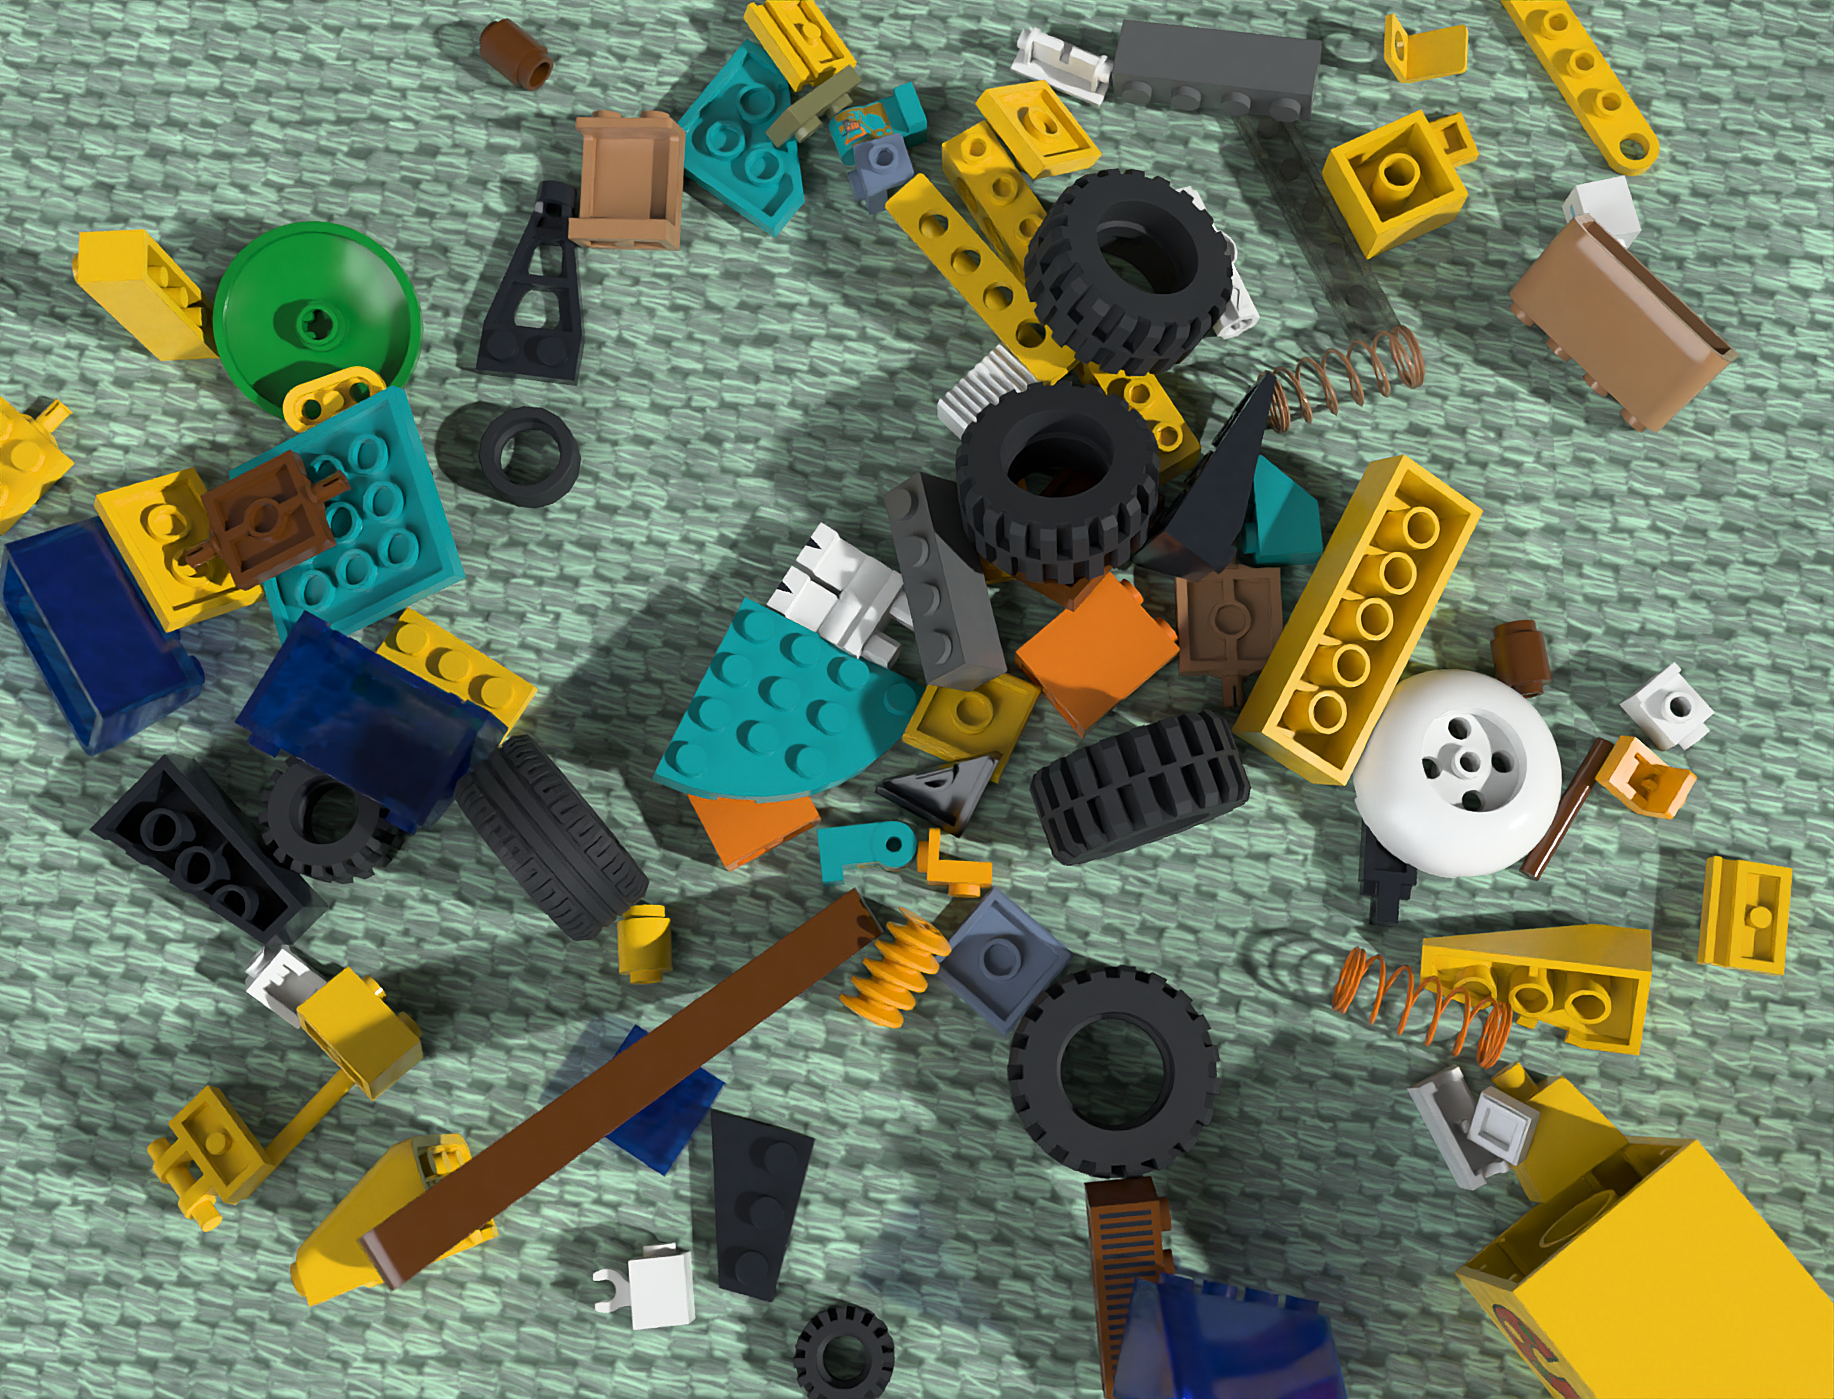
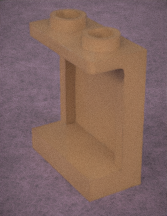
[568,110,686,251]

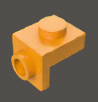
[1595,735,1697,820]
[917,828,992,898]

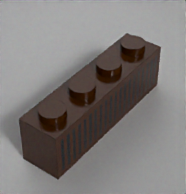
[1084,1176,1184,1399]

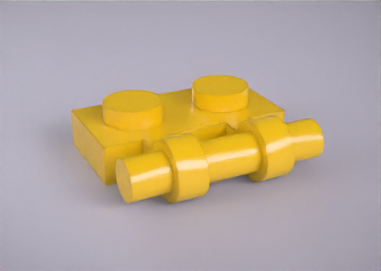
[147,1085,276,1232]

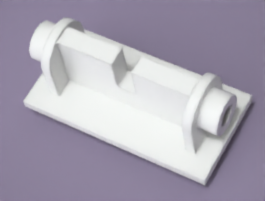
[1010,27,1114,107]

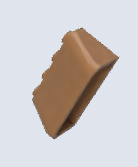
[1509,213,1740,433]

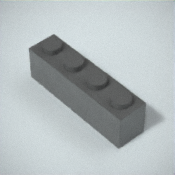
[1112,19,1322,122]
[883,472,1007,692]

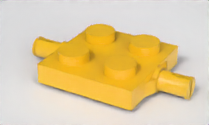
[0,396,75,536]

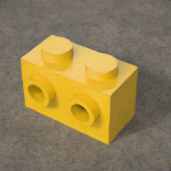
[296,966,423,1102]

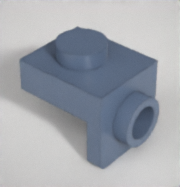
[848,133,914,215]

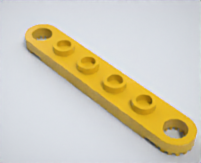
[1500,0,1660,176]

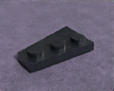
[711,1111,816,1303]

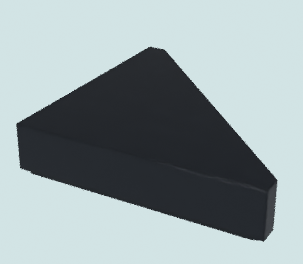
[875,750,1003,839]

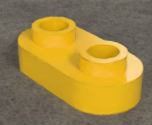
[283,366,387,433]

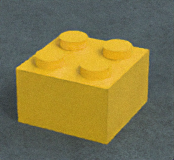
[1320,109,1469,261]

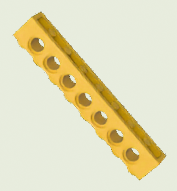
[942,120,1202,487]

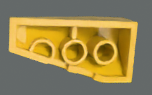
[1419,924,1652,1056]

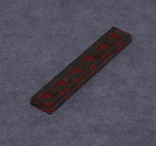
[1230,114,1400,353]

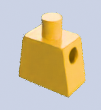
[1491,1061,1629,1203]

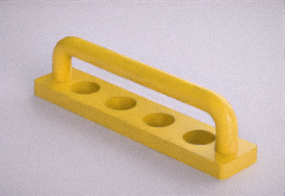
[885,173,1081,386]

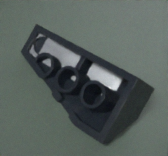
[1129,371,1277,583]

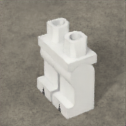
[766,522,914,670]

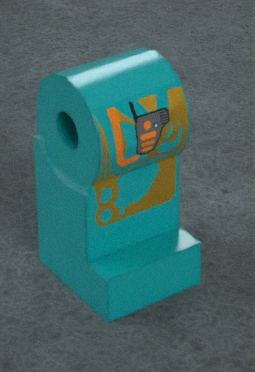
[828,81,927,166]
[817,821,917,887]

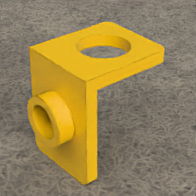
[1384,13,1468,83]

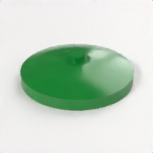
[213,221,424,421]

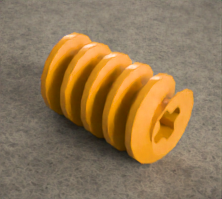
[839,906,952,1028]

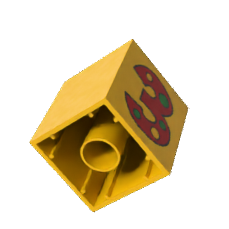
[1454,1135,1834,1399]

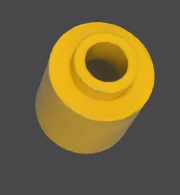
[617,905,673,984]

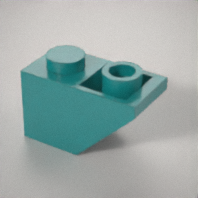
[1241,455,1323,568]

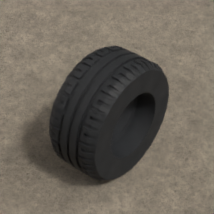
[453,734,650,941]

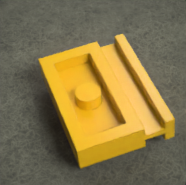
[743,0,857,92]
[1697,856,1793,976]

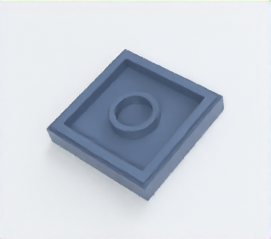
[933,885,1075,1037]

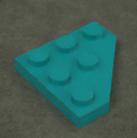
[677,39,805,238]

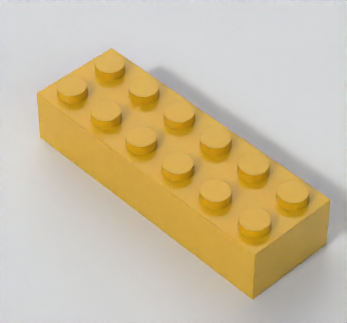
[1231,454,1483,786]

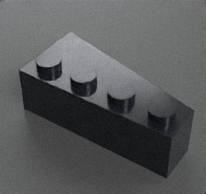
[89,754,330,945]

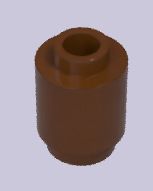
[479,18,553,91]
[1490,619,1553,699]

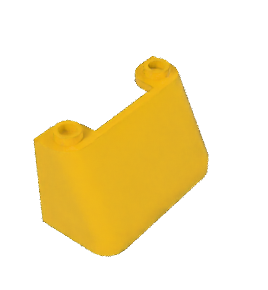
[290,1133,499,1307]

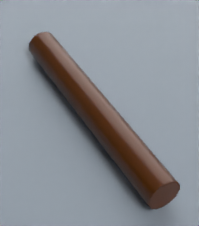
[1519,737,1615,881]

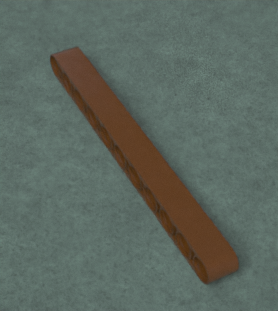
[356,887,886,1292]

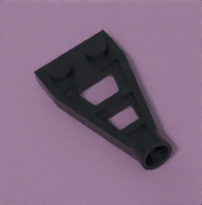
[475,180,585,386]

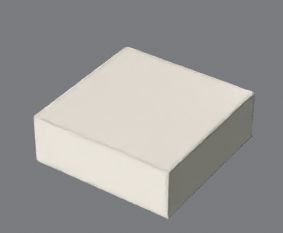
[1467,1086,1540,1166]

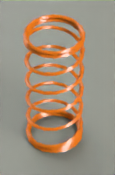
[1332,946,1513,1070]

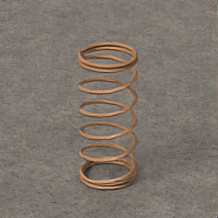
[1257,324,1425,435]

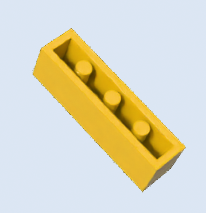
[72,229,220,361]

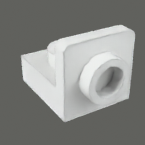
[244,945,330,1029]

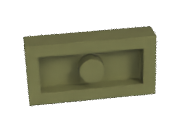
[765,64,862,148]

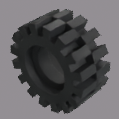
[793,1304,895,1399]

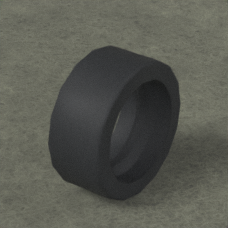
[478,406,581,509]

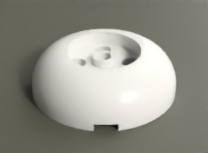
[1352,669,1562,878]

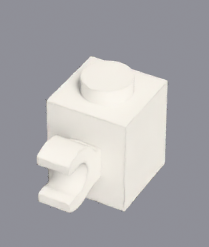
[593,1242,696,1330]

